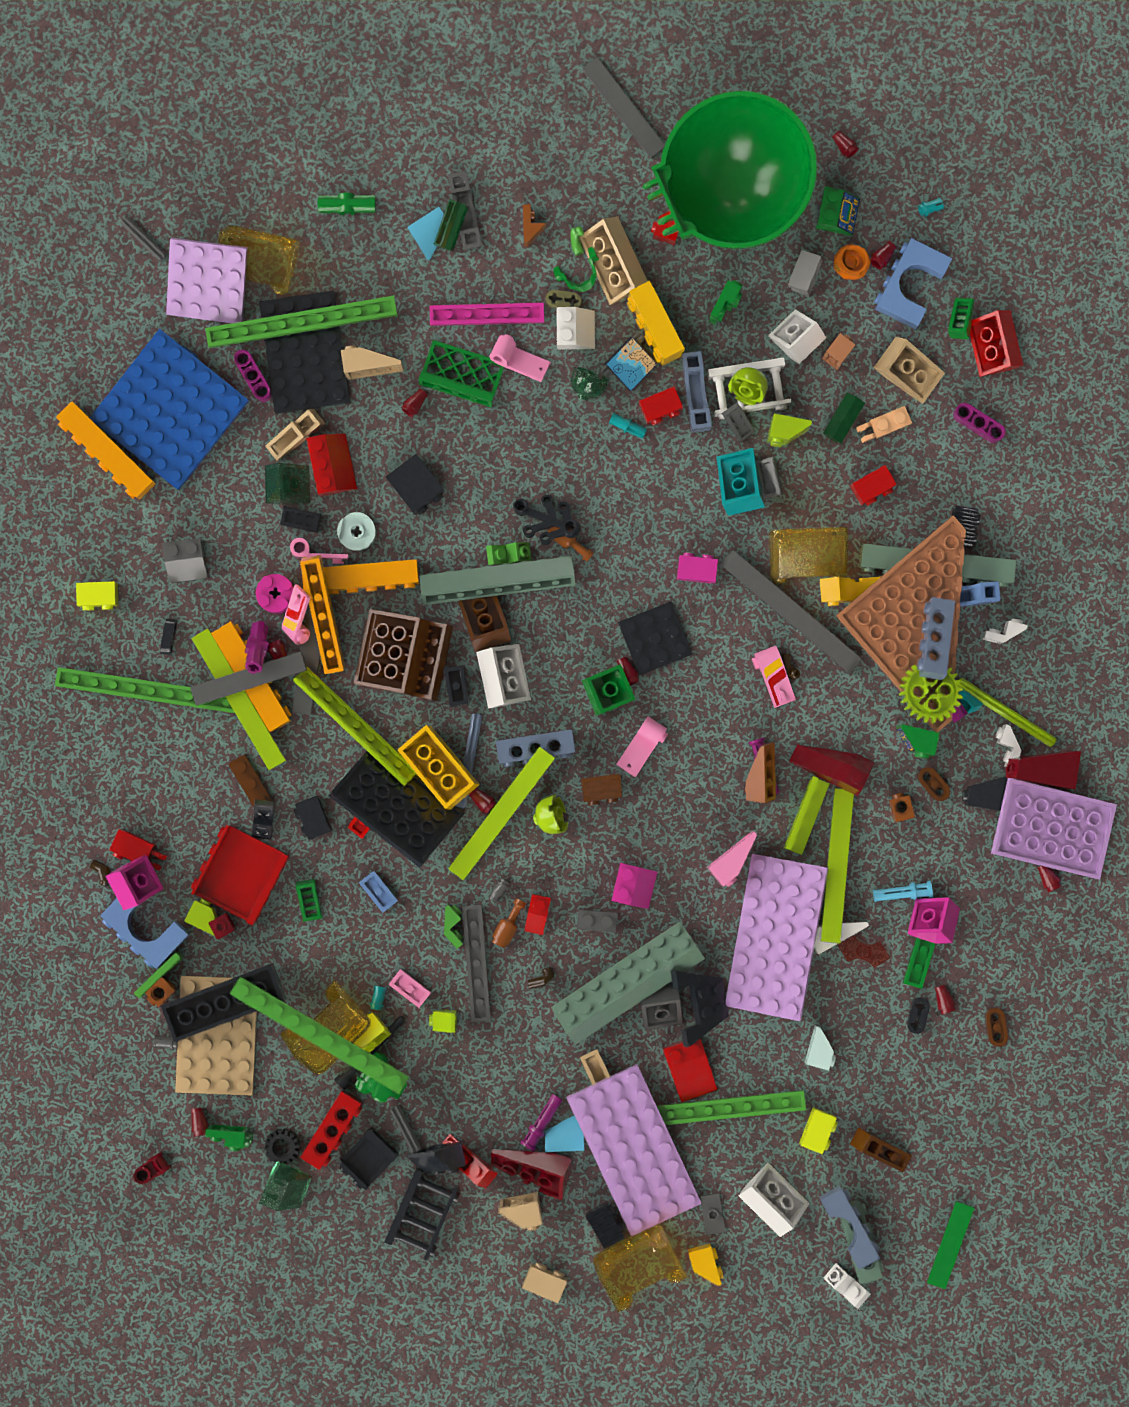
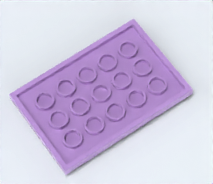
[991,778,1117,880]

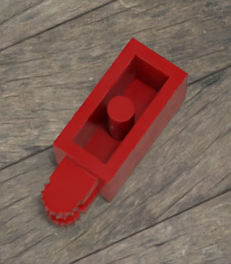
[109,829,167,871]

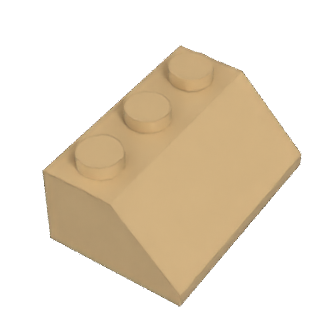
[499,1192,543,1231]

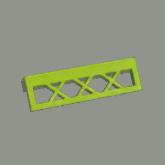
[784,776,830,855]

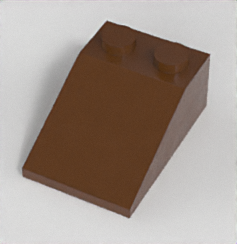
[458,596,511,653]
[581,773,622,806]

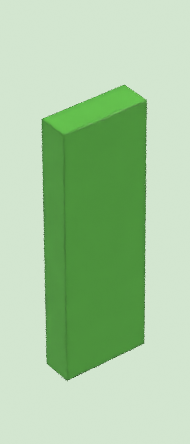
[134,952,183,998]

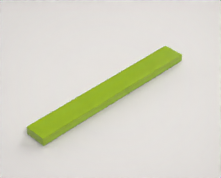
[191,629,286,771]
[293,667,417,786]
[448,746,555,880]
[820,788,854,944]

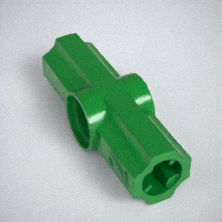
[317,193,376,215]

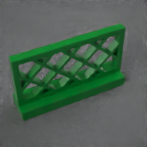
[419,340,504,407]

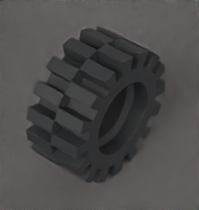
[264,1128,301,1165]

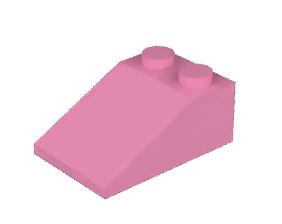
[707,831,757,887]

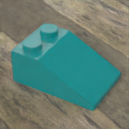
[716,448,765,516]

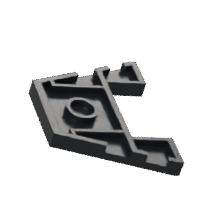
[671,971,729,1047]

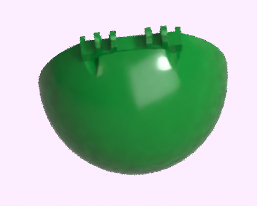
[643,91,817,249]

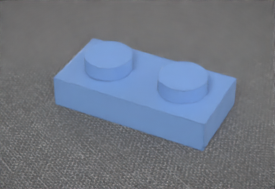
[359,871,398,913]

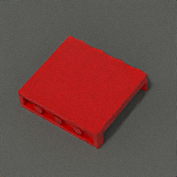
[191,825,290,925]

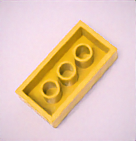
[627,281,685,366]
[398,725,480,810]

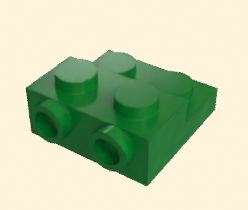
[709,280,743,325]
[205,1124,253,1151]

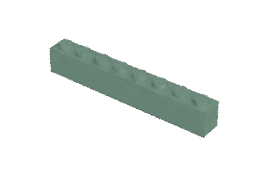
[859,544,1016,588]
[420,556,575,605]

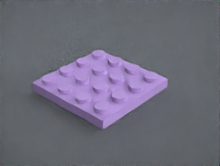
[166,238,248,323]

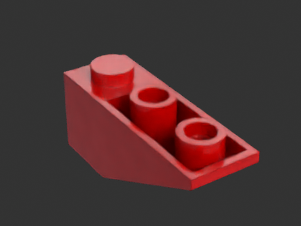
[442,1134,498,1188]

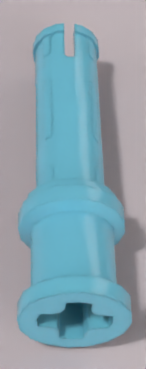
[873,881,933,902]

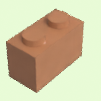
[822,333,855,370]

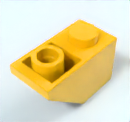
[688,1243,724,1286]

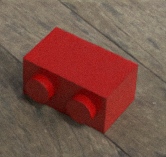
[639,386,683,426]
[850,465,897,506]

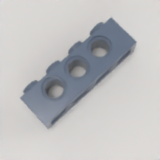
[917,597,955,680]
[496,729,575,767]

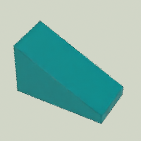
[958,689,983,714]

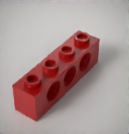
[300,1090,363,1170]

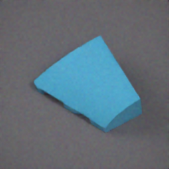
[407,207,444,260]
[545,1115,584,1152]

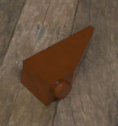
[850,1127,912,1172]

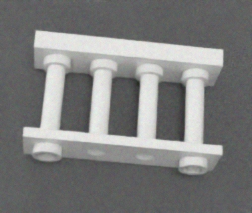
[707,357,791,419]

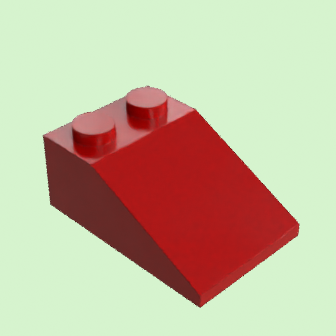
[662,1039,717,1102]

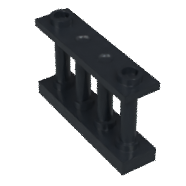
[384,1168,460,1261]

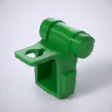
[355,1052,407,1103]

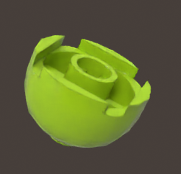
[728,367,768,405]
[533,795,568,834]

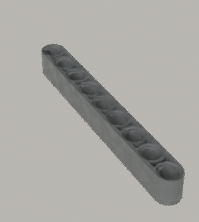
[720,550,862,675]

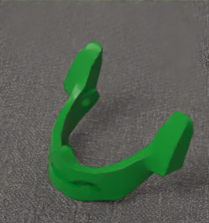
[553,247,599,292]

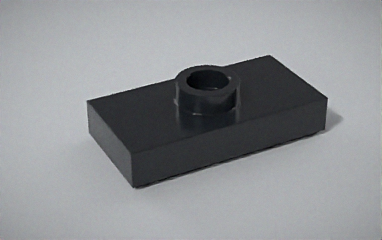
[280,506,322,533]

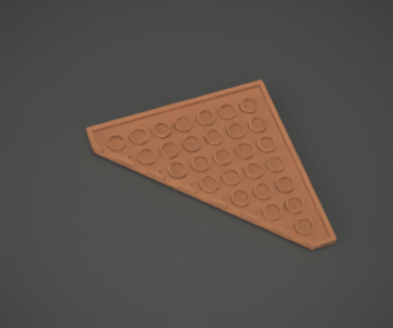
[836,515,966,732]

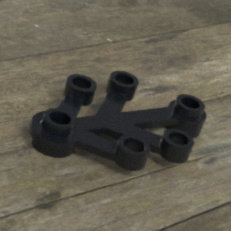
[513,495,581,545]

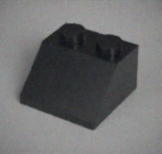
[407,1142,466,1175]

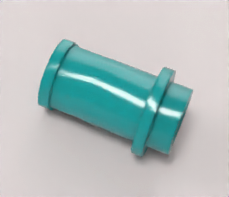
[918,198,944,217]
[369,986,386,1011]

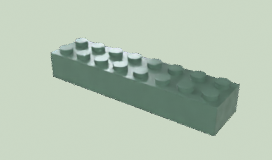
[551,921,705,1045]

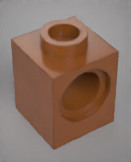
[888,793,915,822]
[145,976,178,1007]

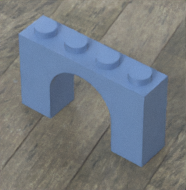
[874,238,952,330]
[100,898,191,969]

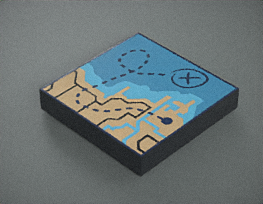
[604,337,657,391]

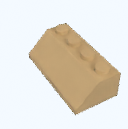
[579,216,648,305]

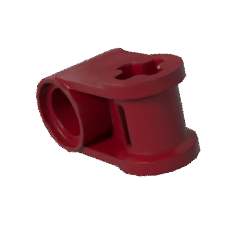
[133,1151,172,1185]

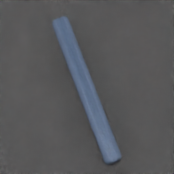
[456,713,482,808]

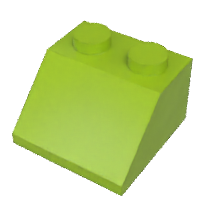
[767,413,812,448]

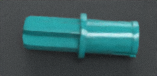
[609,413,647,439]

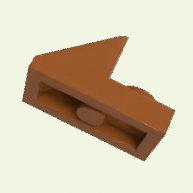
[523,204,546,247]

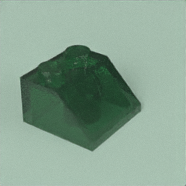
[265,462,310,505]
[259,1161,312,1211]

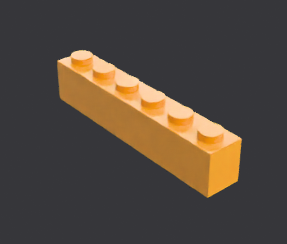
[56,401,156,500]
[300,555,345,674]
[302,559,419,595]
[211,621,292,733]

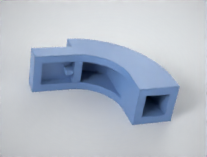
[960,582,1000,607]

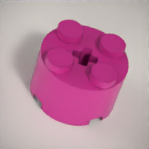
[256,574,294,614]

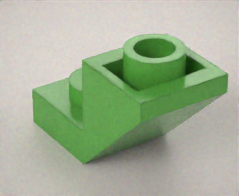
[486,542,532,565]
[444,904,463,949]

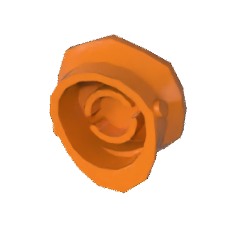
[834,244,870,280]

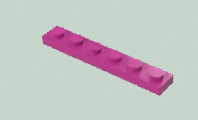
[430,303,544,326]

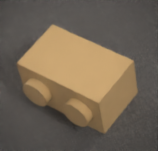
[522,1262,567,1303]

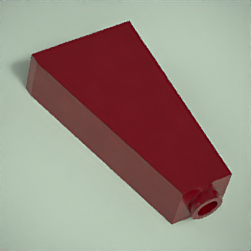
[1006,750,1081,789]

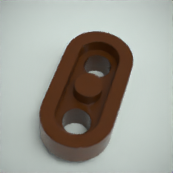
[917,767,950,801]
[984,1008,1008,1047]

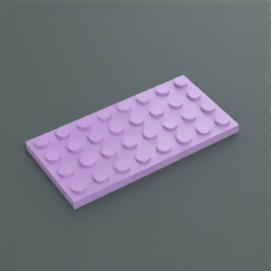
[726,854,828,1021]
[567,1064,702,1236]

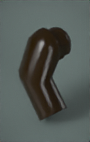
[782,654,801,680]
[90,860,111,887]
[528,967,554,989]

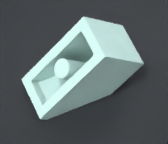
[805,1025,836,1071]

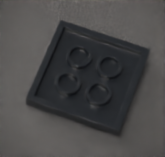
[618,601,692,676]

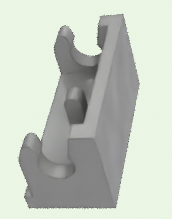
[788,250,823,297]

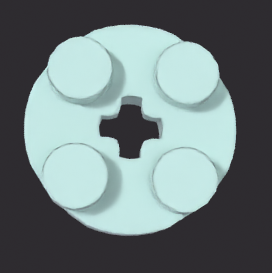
[337,512,376,551]

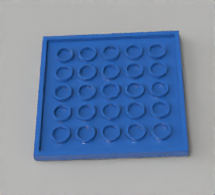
[90,328,249,490]

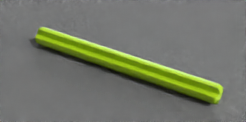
[957,678,1057,747]

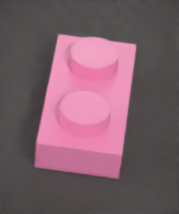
[389,969,431,1008]

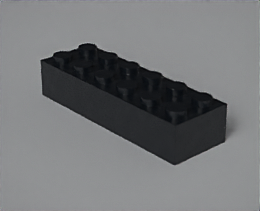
[161,963,287,1043]

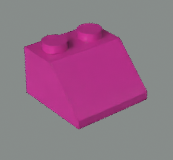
[106,855,164,910]
[611,863,657,909]
[908,898,960,943]

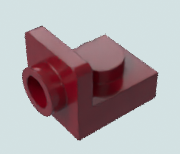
[208,913,237,939]

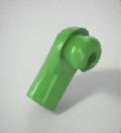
[571,226,584,256]

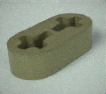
[546,290,581,309]

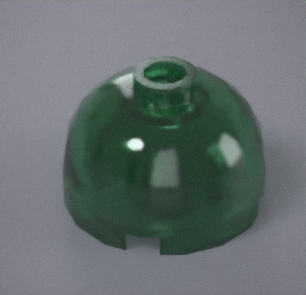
[570,367,610,401]

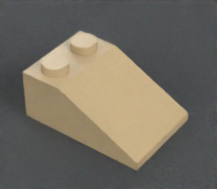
[874,337,945,404]
[341,345,404,380]

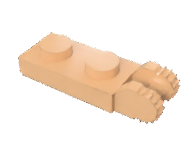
[856,406,912,443]

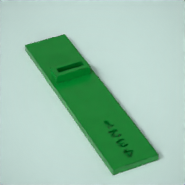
[927,1201,974,1289]

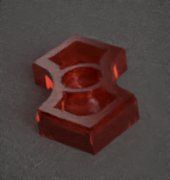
[837,935,890,968]

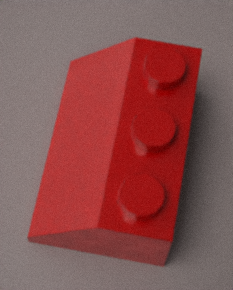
[970,310,1024,377]
[306,433,357,497]

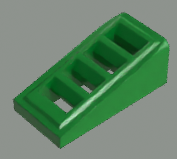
[948,298,974,339]
[295,879,322,922]

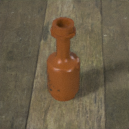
[548,527,594,562]
[491,898,526,949]

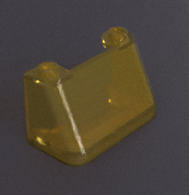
[218,225,300,294]
[768,527,848,583]
[280,980,371,1074]
[593,1224,687,1313]

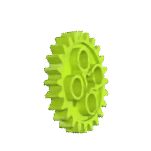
[899,665,963,723]

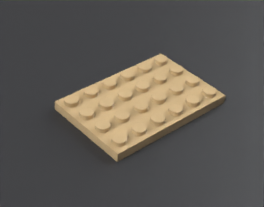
[175,976,257,1096]

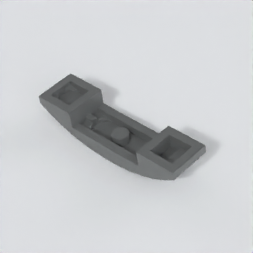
[448,171,482,250]

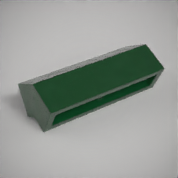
[433,199,469,252]
[823,393,865,444]

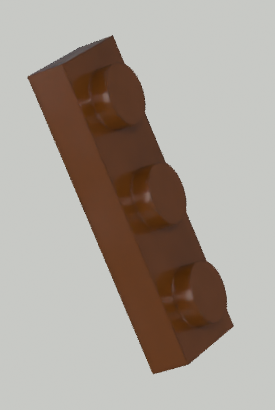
[228,754,273,807]

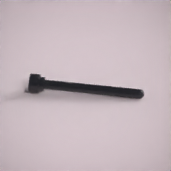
[334,1016,405,1090]

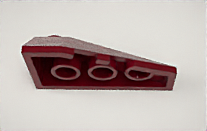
[789,744,874,796]
[491,1149,572,1200]

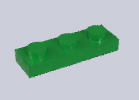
[902,937,936,989]

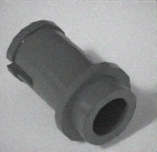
[488,877,511,903]
[153,1035,178,1050]

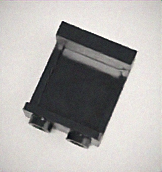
[386,454,445,515]
[338,1127,399,1190]

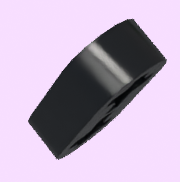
[160,618,177,656]
[907,997,930,1034]

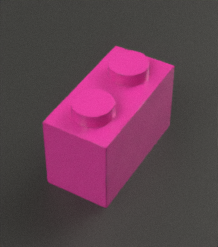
[677,553,718,584]

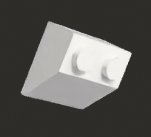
[557,307,595,349]
[768,309,826,364]

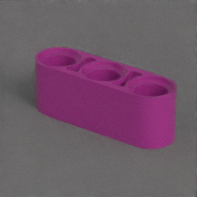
[234,350,272,402]
[953,403,1005,443]

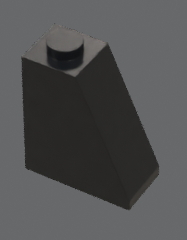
[962,776,1008,811]

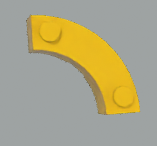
[820,577,880,606]

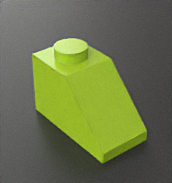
[184,898,218,936]
[429,1010,457,1033]

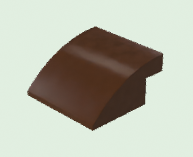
[353,609,453,702]

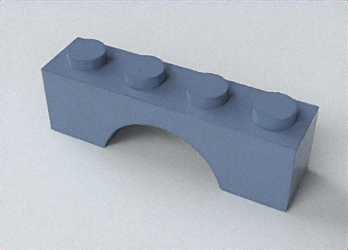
[681,351,712,433]
[819,1186,880,1270]

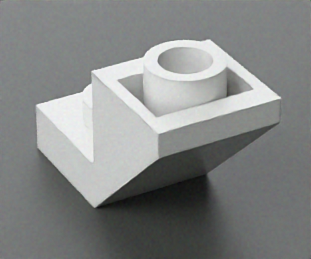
[982,619,1028,644]
[996,724,1021,767]
[824,1263,871,1309]

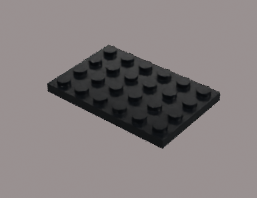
[259,290,351,414]
[328,751,465,868]

